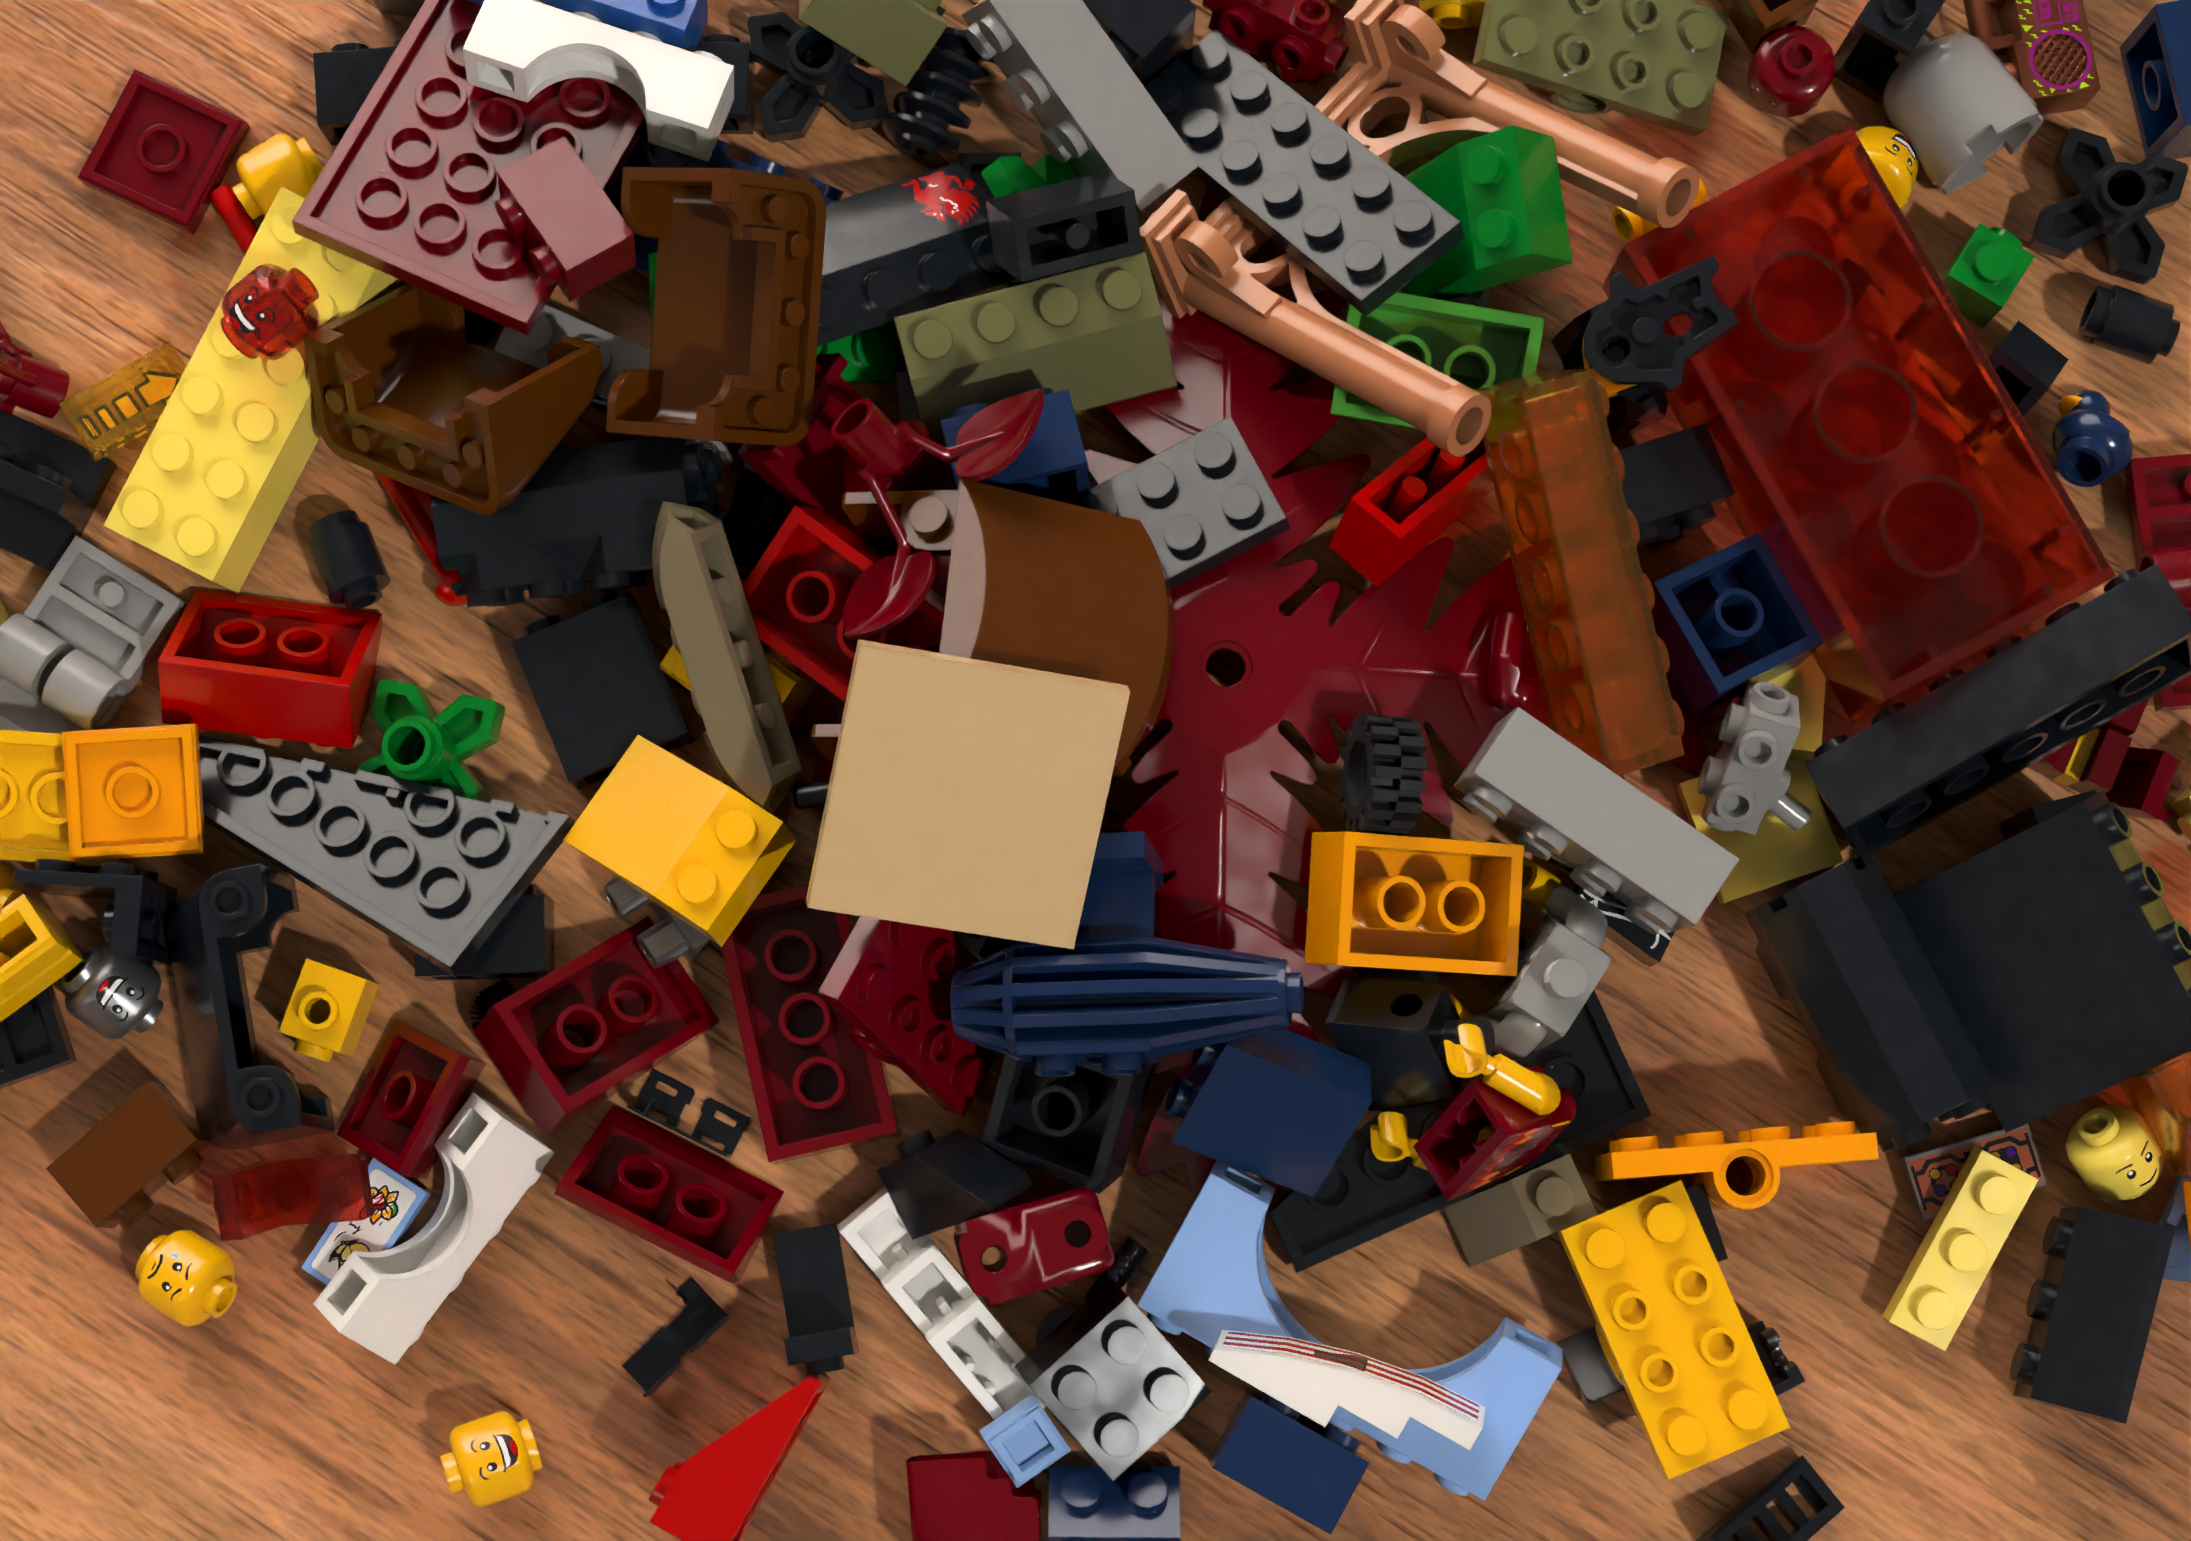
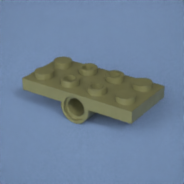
[1472,0,1728,136]

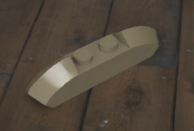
[652,501,802,814]

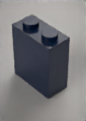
[1165,1028,1372,1197]

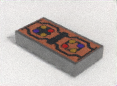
[1899,1124,2047,1221]

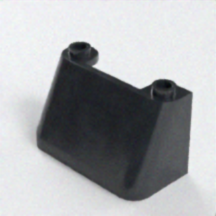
[167,863,335,1149]

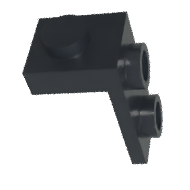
[774,1224,859,1376]

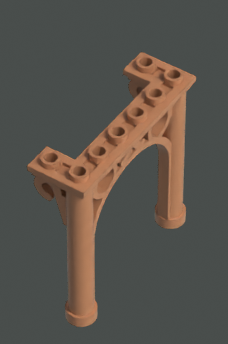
[1139,0,1699,457]

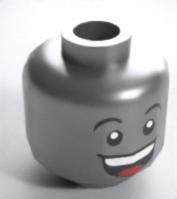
[61,944,164,1039]

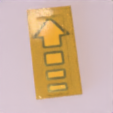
[59,341,187,462]

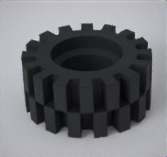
[1338,714,1427,836]

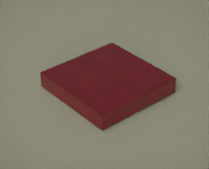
[78,69,250,235]

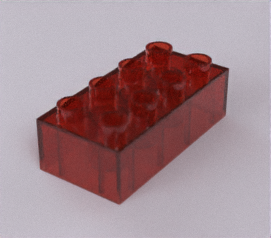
[1602,125,2116,724]

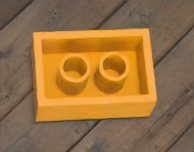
[1305,831,1524,976]

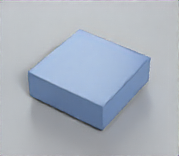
[979,1393,1071,1488]

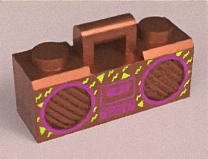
[1963,0,2101,115]

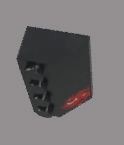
[817,163,1016,347]

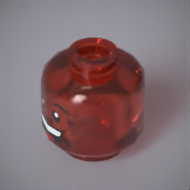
[220,263,320,361]

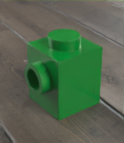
[1931,223,2035,328]

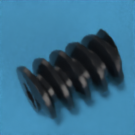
[882,27,997,169]

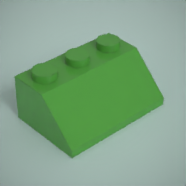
[1330,292,1546,447]

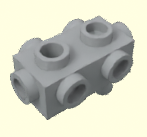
[1697,682,1811,835]

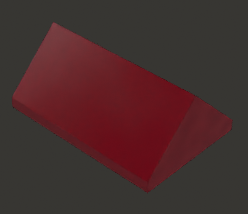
[554,1105,784,1283]

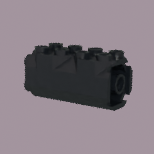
[431,436,732,607]
[1745,851,1994,1152]

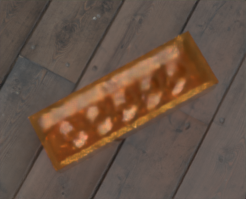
[1475,368,1685,776]

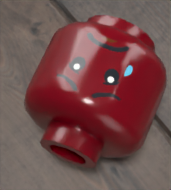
[1747,25,1836,118]

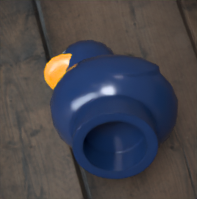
[2052,390,2133,487]

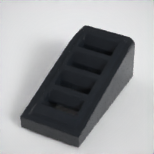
[1696,1455,1845,1541]

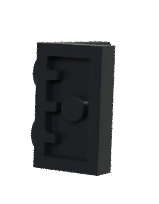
[13,859,178,966]

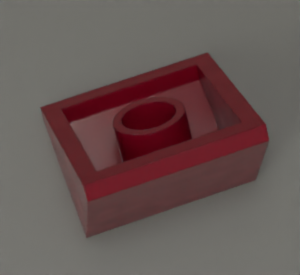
[336,1019,486,1179]

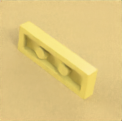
[1882,1145,2038,1351]

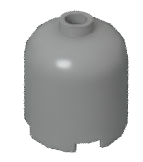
[1883,32,2044,195]

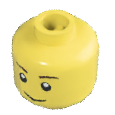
[2065,1104,2165,1201]

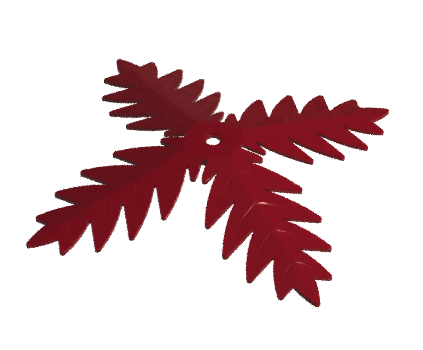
[673,187,1743,1200]

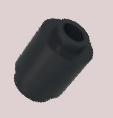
[2078,285,2181,364]
[308,510,390,610]

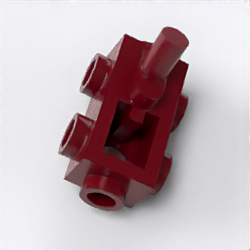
[1202,0,1350,87]

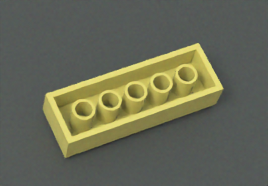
[103,187,402,593]

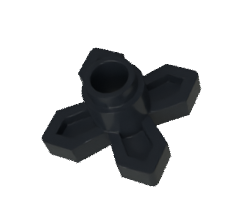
[747,12,888,143]
[2030,128,2188,285]

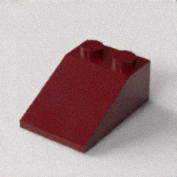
[473,916,720,1138]

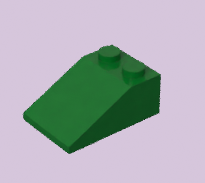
[1401,125,1573,301]

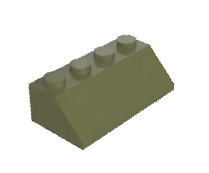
[894,252,1177,447]

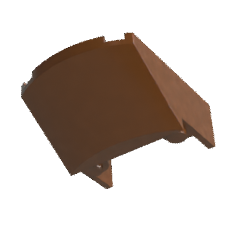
[811,478,1174,776]

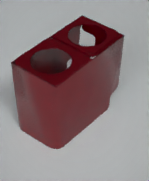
[906,1450,1042,1541]

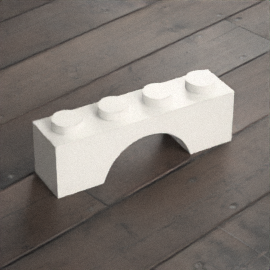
[463,0,734,162]
[313,1092,555,1365]

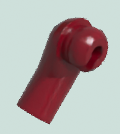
[1487,612,1534,711]

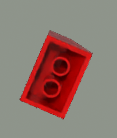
[157,589,383,748]

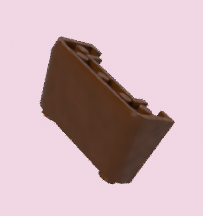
[606,167,826,446]
[303,283,603,516]

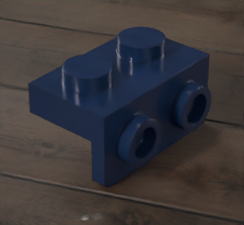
[1048,1465,1181,1541]

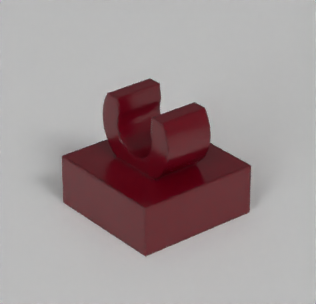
[2105,747,2183,820]

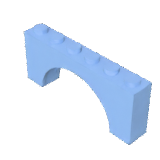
[1137,1160,1563,1501]

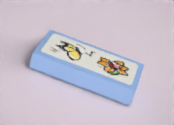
[301,1158,431,1285]

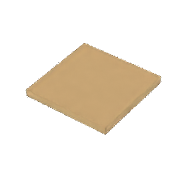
[806,639,1131,950]

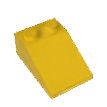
[563,735,796,947]

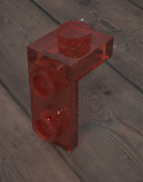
[211,1153,374,1241]

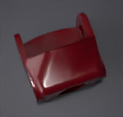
[954,1188,1115,1306]

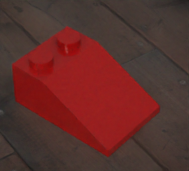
[649,1373,830,1541]

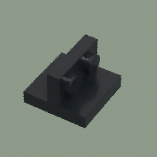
[0,411,117,572]

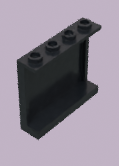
[1894,791,2191,1133]

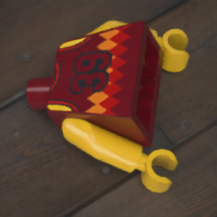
[1370,1023,1576,1201]

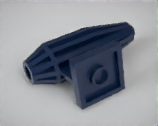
[950,831,1304,1077]

